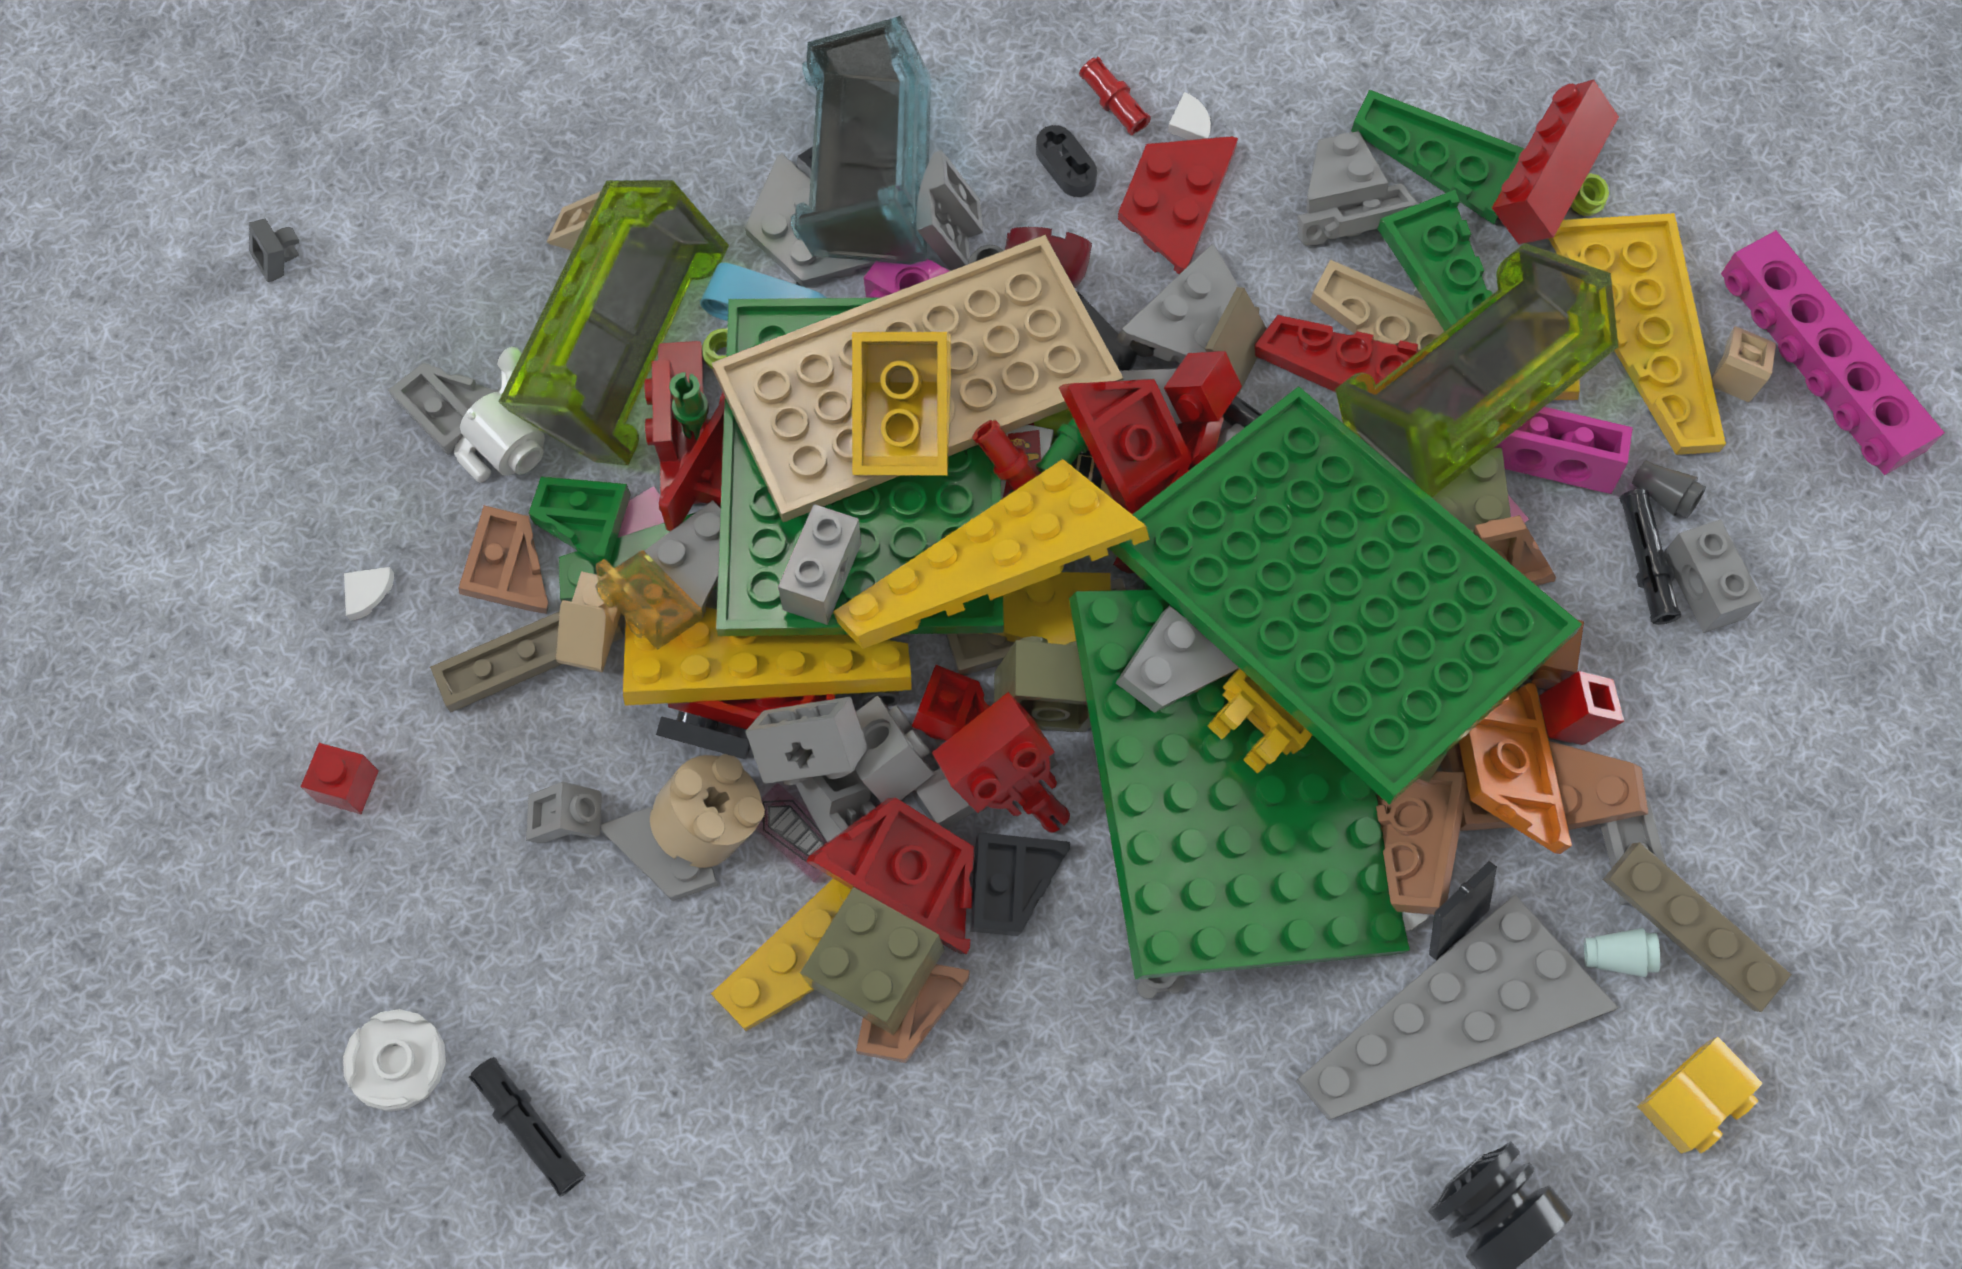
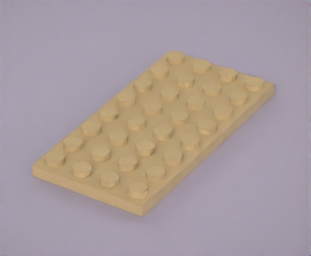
[712,235,1123,522]

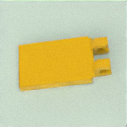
[1208,668,1312,773]

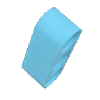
[700,263,827,321]

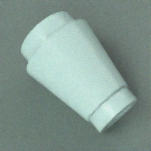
[1584,928,1660,977]

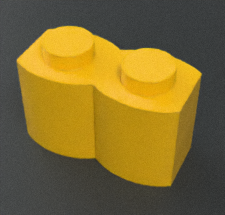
[1637,1036,1763,1154]

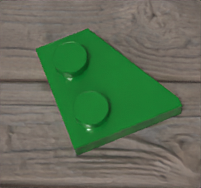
[529,476,631,566]

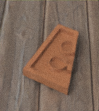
[1376,771,1468,915]

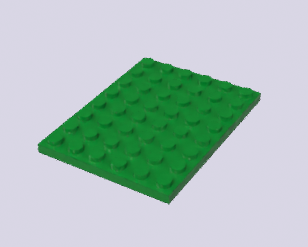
[716,298,1004,636]
[1109,386,1582,805]
[1069,590,1410,980]

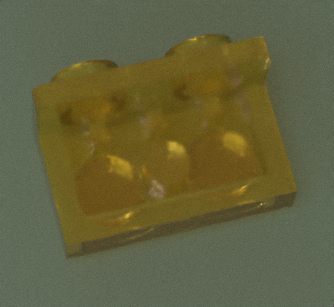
[595,550,702,650]

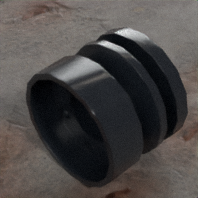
[1428,1142,1573,1269]

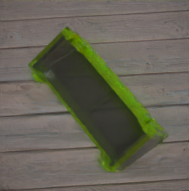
[498,180,729,466]
[1335,243,1618,498]

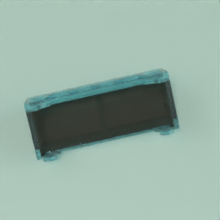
[791,16,931,264]

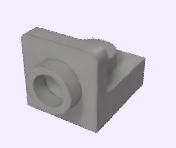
[526,782,602,843]

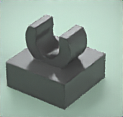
[249,218,299,282]

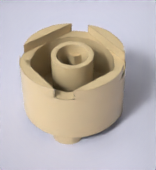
[650,754,765,868]

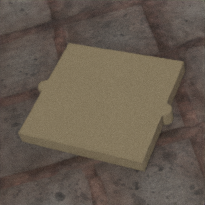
[1205,287,1267,394]

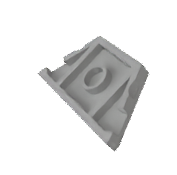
[745,153,886,287]
[1115,244,1239,363]

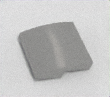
[916,150,983,271]

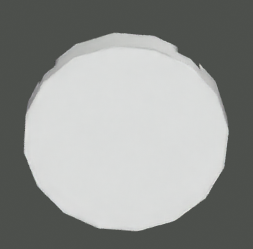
[343,1009,446,1112]

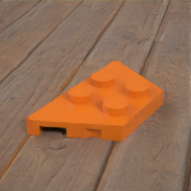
[1459,683,1572,854]

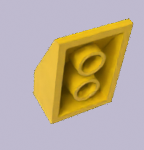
[852,332,951,475]

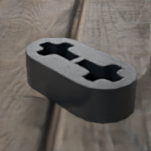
[1036,125,1097,197]

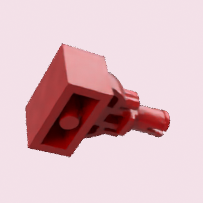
[932,692,1070,833]

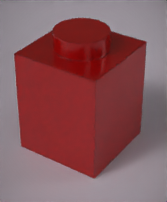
[1164,351,1242,423]
[1539,671,1624,745]
[300,743,379,814]

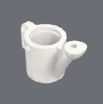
[454,347,545,483]

